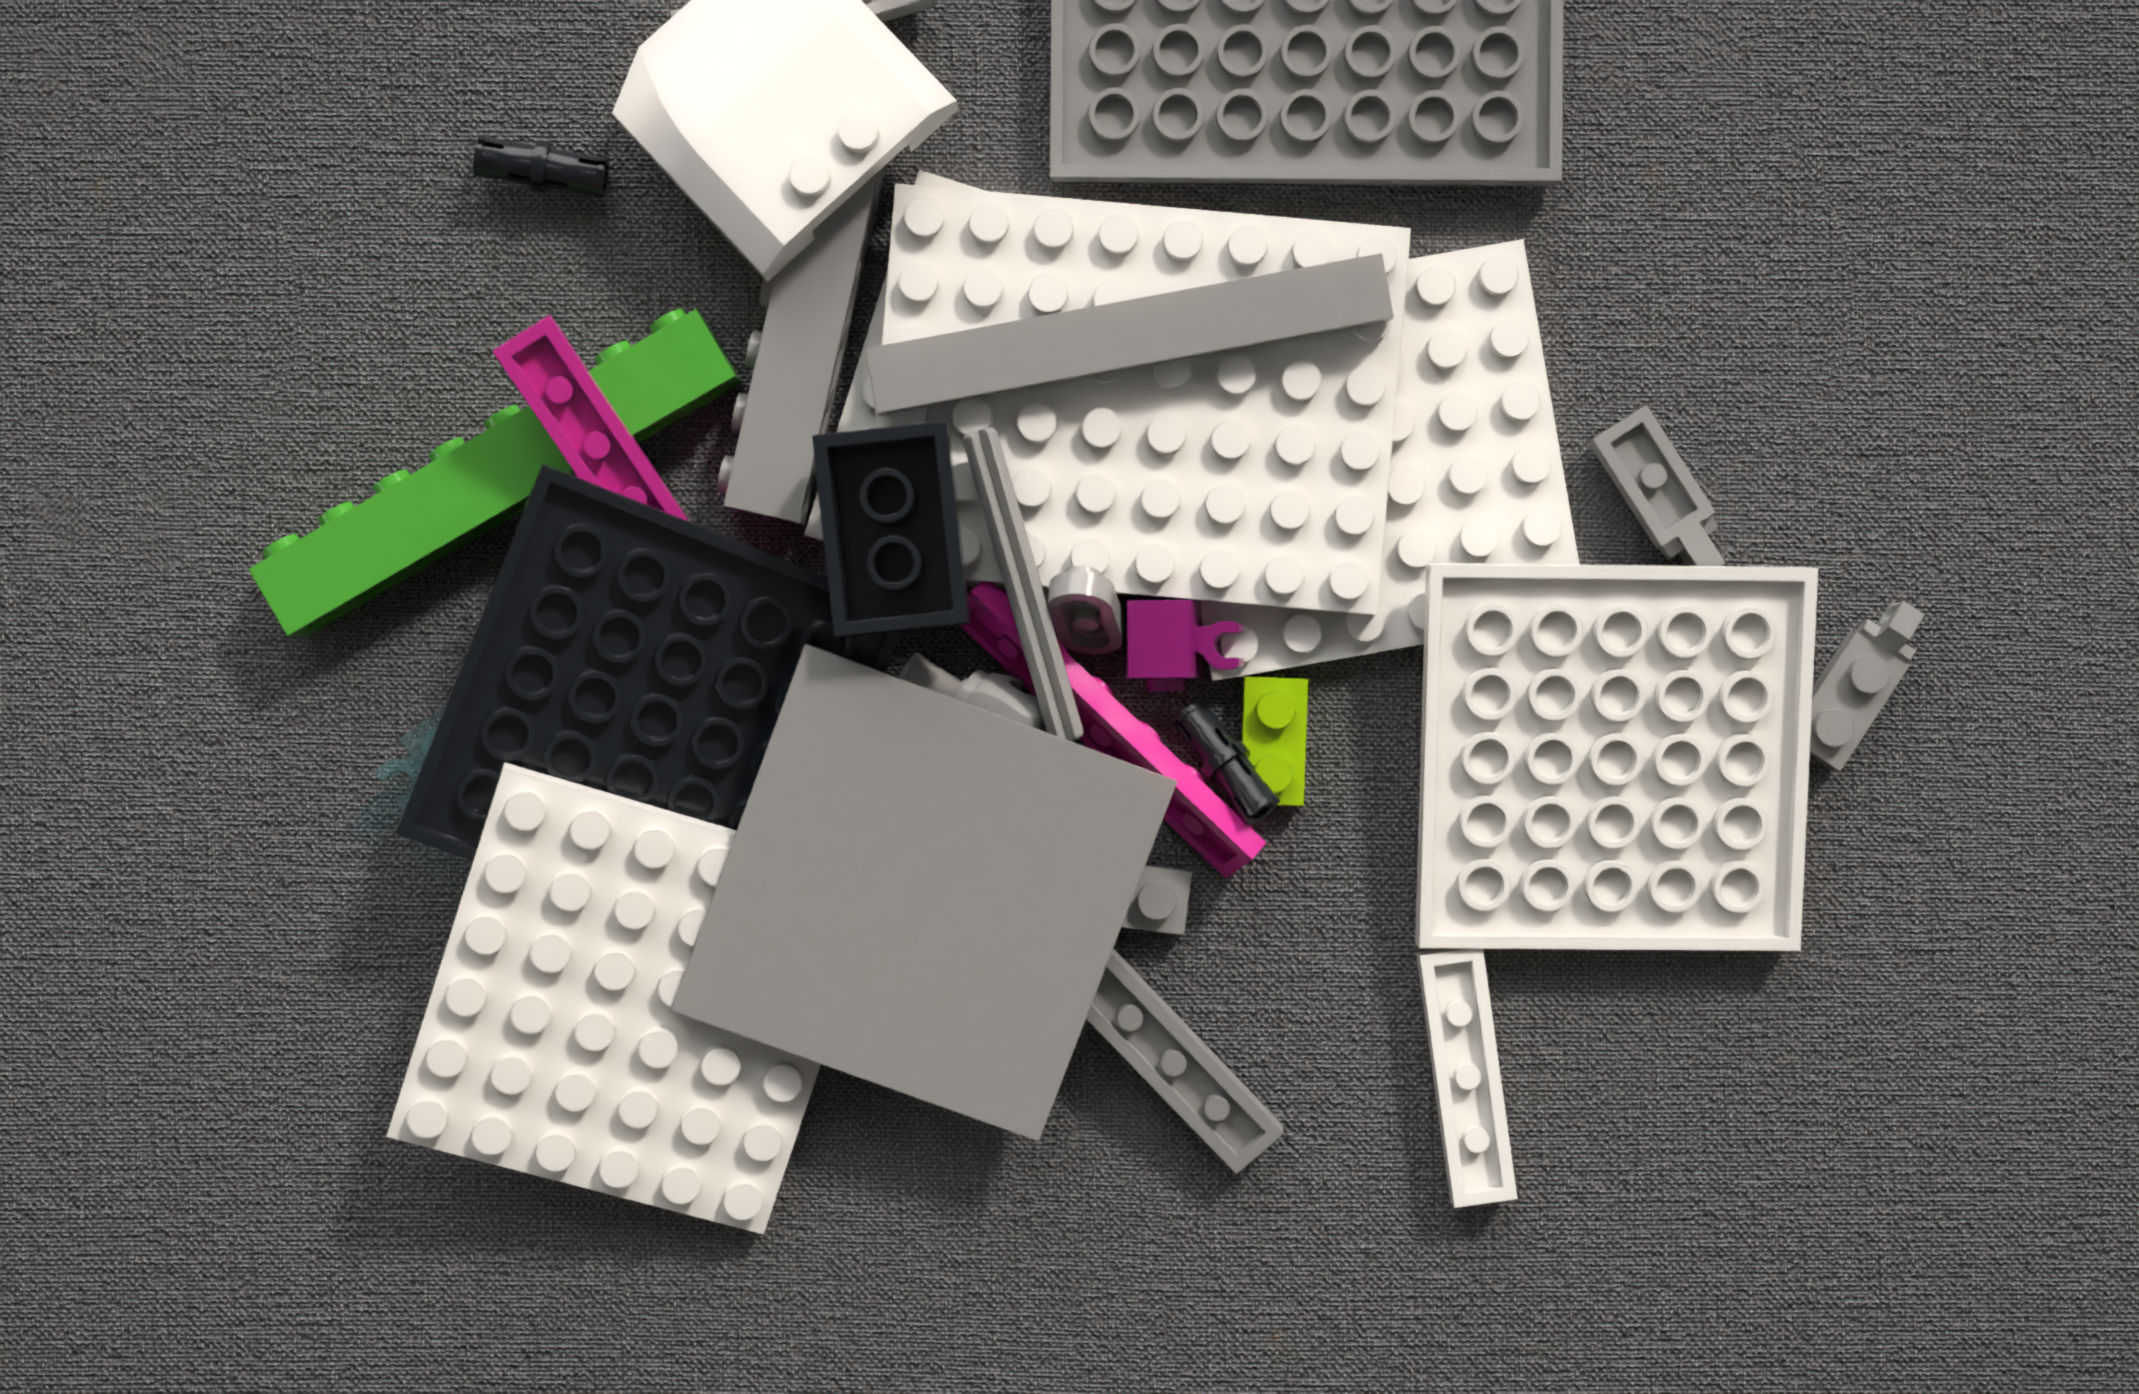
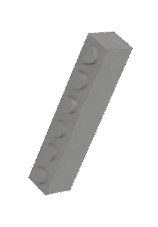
[717,163,888,527]

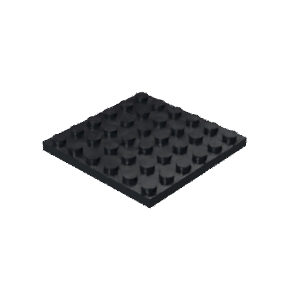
[396,463,902,861]

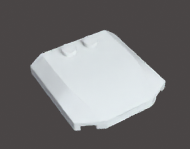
[612,0,959,282]

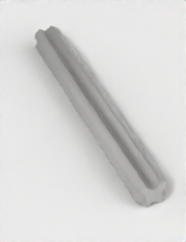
[963,427,1083,742]

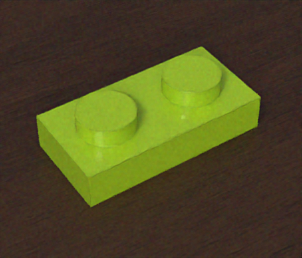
[1241,677,1308,806]

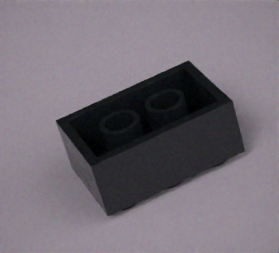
[812,421,971,638]

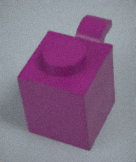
[1127,600,1244,691]

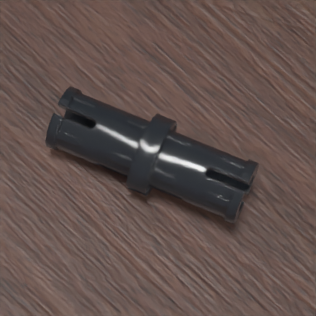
[473,135,609,198]
[1173,700,1280,825]

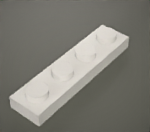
[1416,948,1518,1208]

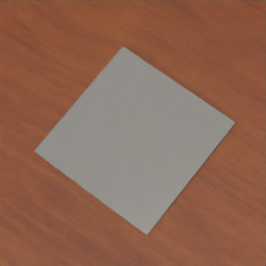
[671,644,1177,1141]

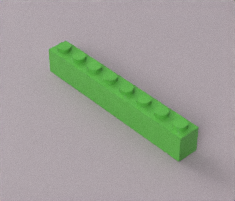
[248,308,743,637]

